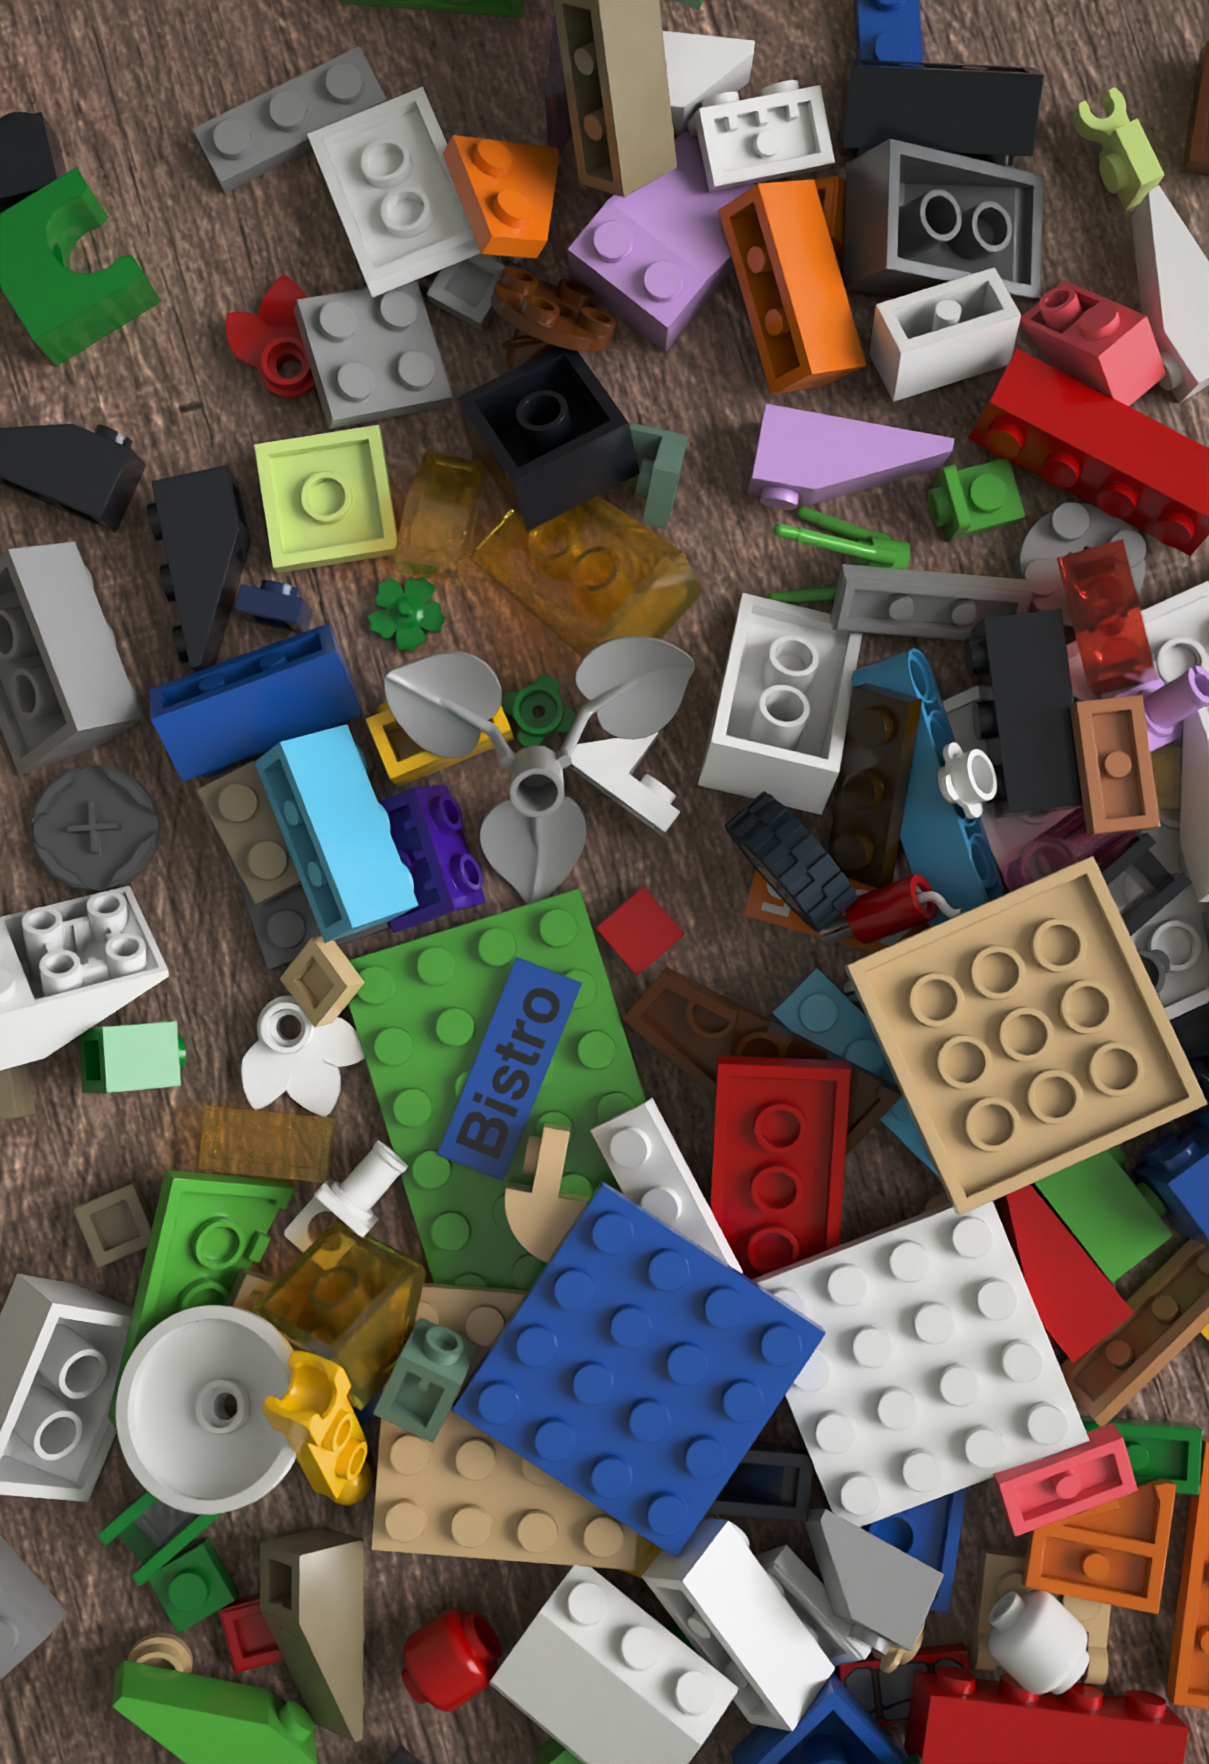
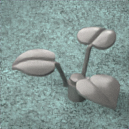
[384,635,695,904]

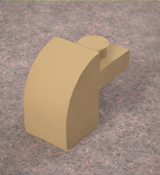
[505,1122,591,1263]

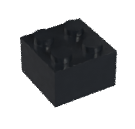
[457,347,640,532]

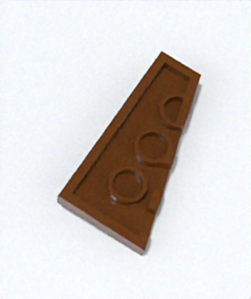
[622,967,902,1156]

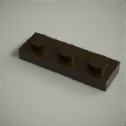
[828,683,922,888]

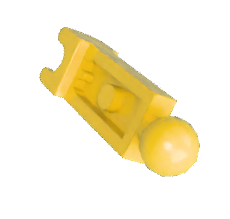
[262,1350,373,1506]

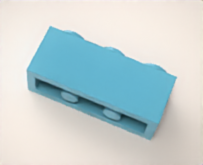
[254,724,418,943]

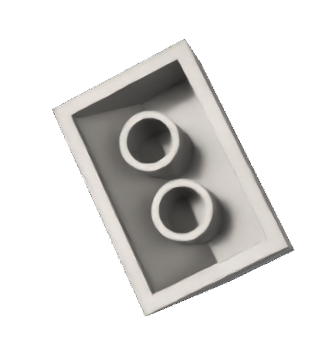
[0,542,143,775]

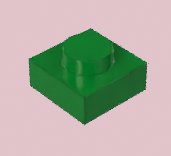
[148,1537,239,1634]

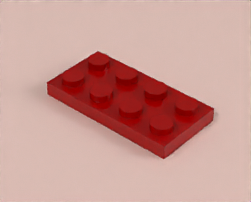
[709,1055,851,1280]

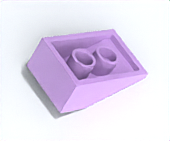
[568,131,755,353]

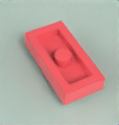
[993,1423,1138,1537]

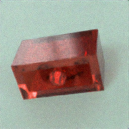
[1057,539,1159,696]

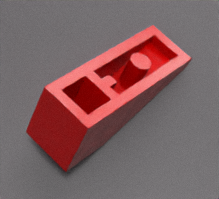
[996,1184,1134,1363]

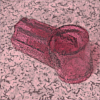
[1003,805,1137,891]

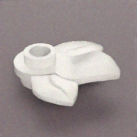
[241,995,365,1116]

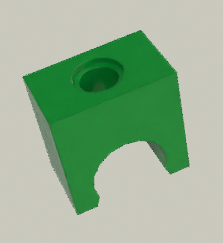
[0,167,162,367]

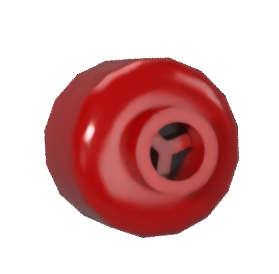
[402,1607,502,1712]

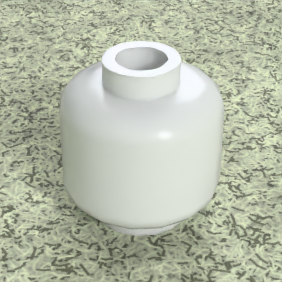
[988,1589,1089,1695]

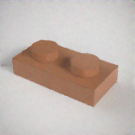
[1070,695,1160,837]

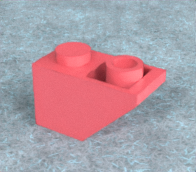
[1019,280,1167,406]

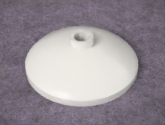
[116,1305,296,1514]

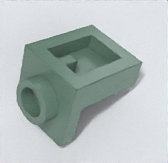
[621,423,689,529]
[373,1319,478,1443]

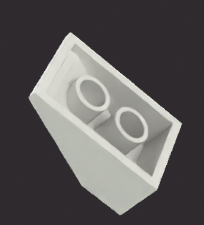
[698,593,862,815]

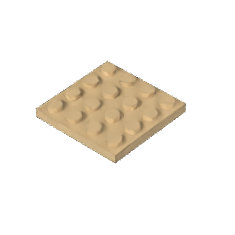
[844,856,1208,1215]
[371,1280,637,1570]

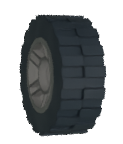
[724,791,858,933]

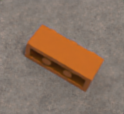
[718,179,867,395]

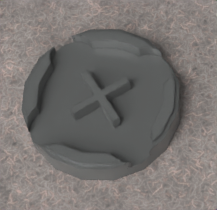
[31,765,161,891]

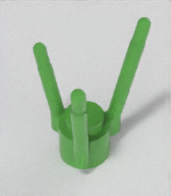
[767,506,910,604]

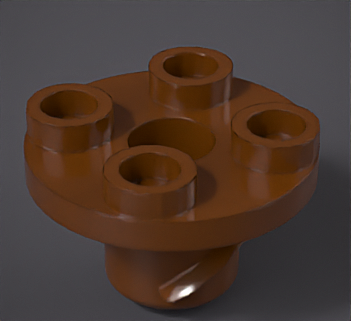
[491,266,617,370]

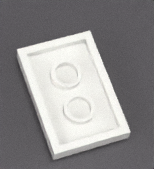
[307,87,481,298]

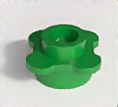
[502,675,575,748]

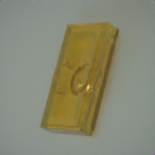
[198,1104,336,1183]

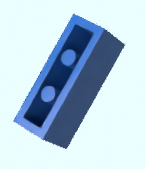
[149,623,363,782]

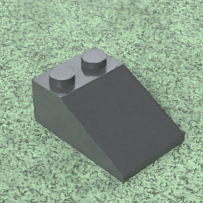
[843,139,1044,303]

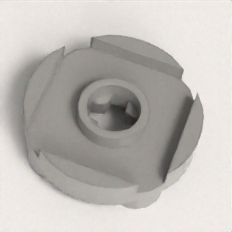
[1014,502,1147,632]

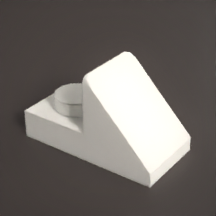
[568,732,680,837]

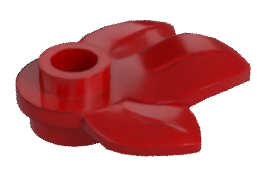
[226,275,316,399]

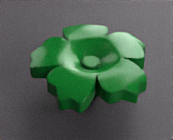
[368,577,446,652]

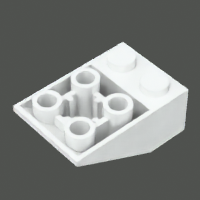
[0,885,169,1071]

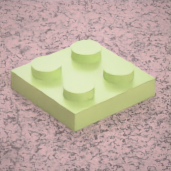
[254,425,401,573]

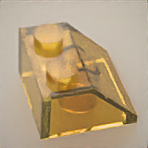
[248,1218,426,1411]

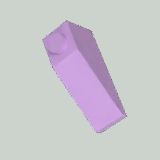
[747,404,955,510]

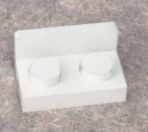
[687,80,835,192]

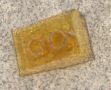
[468,495,703,657]

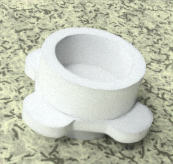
[938,742,997,819]

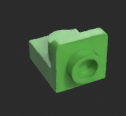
[928,458,1026,542]

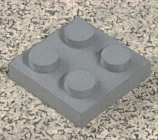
[293,280,453,429]

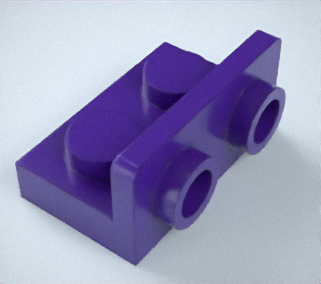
[378,785,485,933]

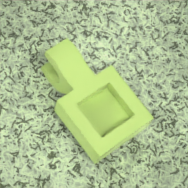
[1072,87,1165,210]

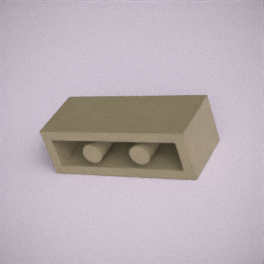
[553,0,677,197]

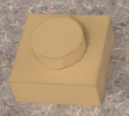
[280,935,365,1027]

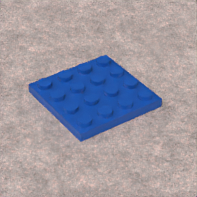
[452,1181,826,1558]

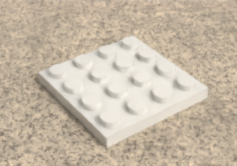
[752,1201,1090,1528]

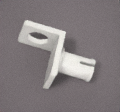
[284,1141,408,1273]

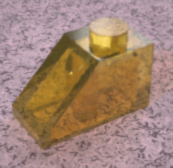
[394,451,487,587]

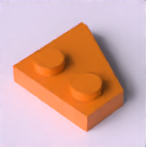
[443,135,560,259]
[1021,1479,1177,1614]

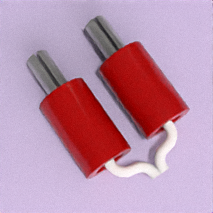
[819,874,965,1003]

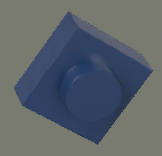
[235,580,313,633]

